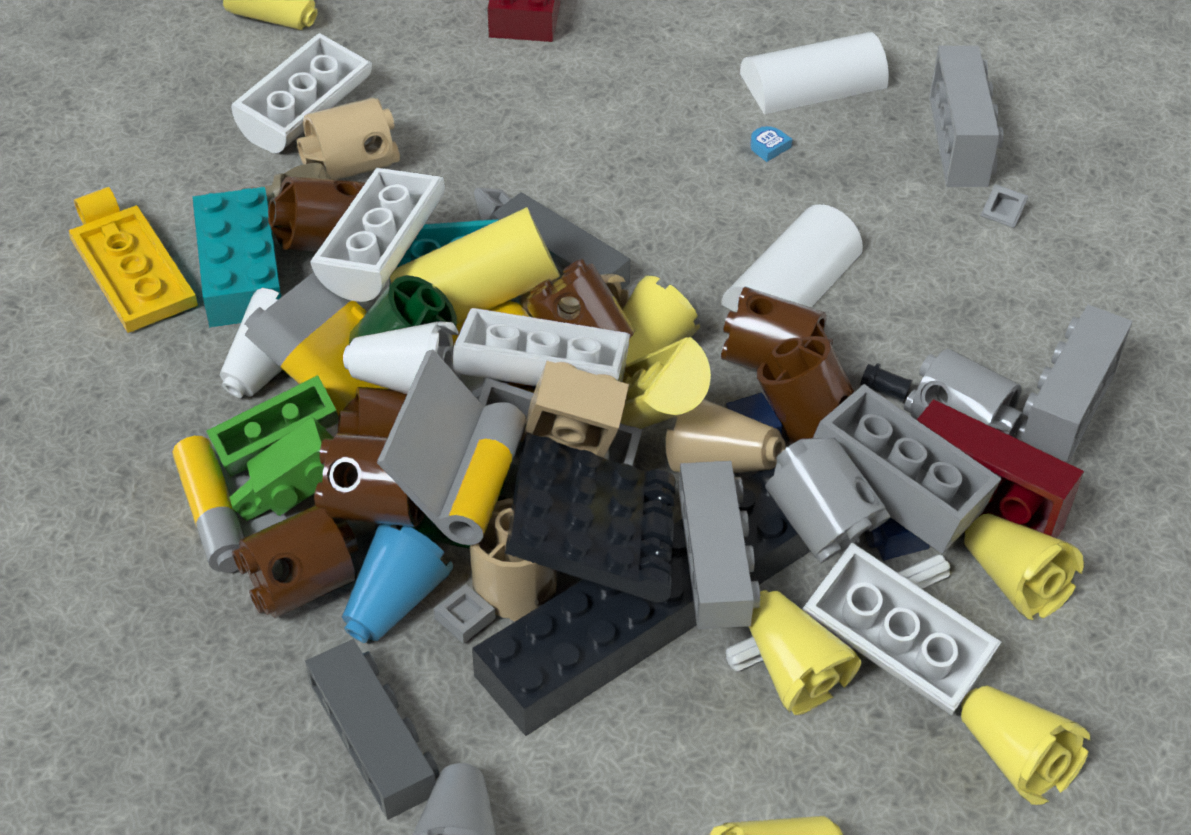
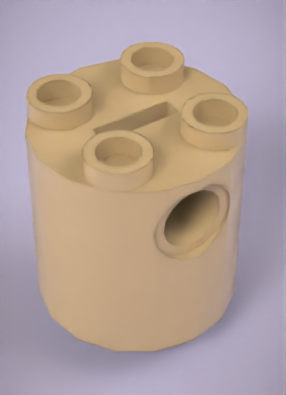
[297,98,400,180]
[470,498,557,621]

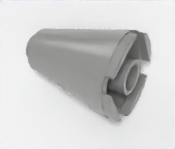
[412,763,496,835]

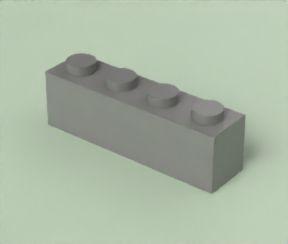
[679,461,760,629]

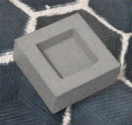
[434,584,495,644]

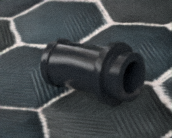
[860,363,913,403]

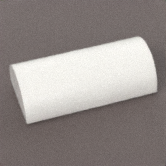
[740,32,888,114]
[231,33,372,153]
[310,168,445,302]
[721,204,863,312]
[453,308,630,386]
[803,543,1001,716]

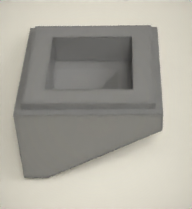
[981,184,1028,228]
[474,188,511,220]

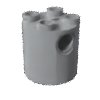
[904,348,1024,437]
[765,437,890,564]

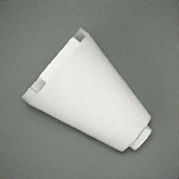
[220,288,283,398]
[343,321,460,394]

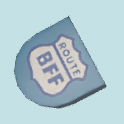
[750,126,792,162]

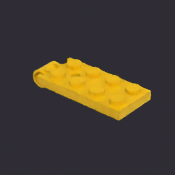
[69,187,198,333]

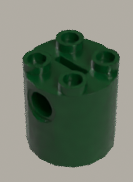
[349,275,457,345]

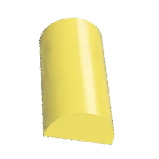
[390,207,560,323]
[620,337,711,429]

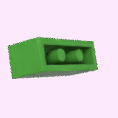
[206,375,338,477]

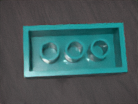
[192,187,282,328]

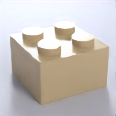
[520,360,629,458]

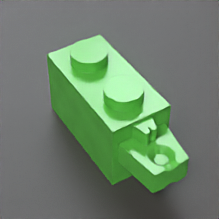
[230,417,334,521]

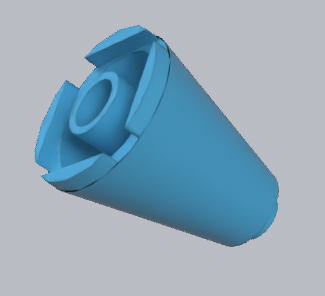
[342,524,453,643]

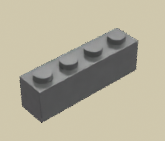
[492,192,631,289]
[305,639,440,820]

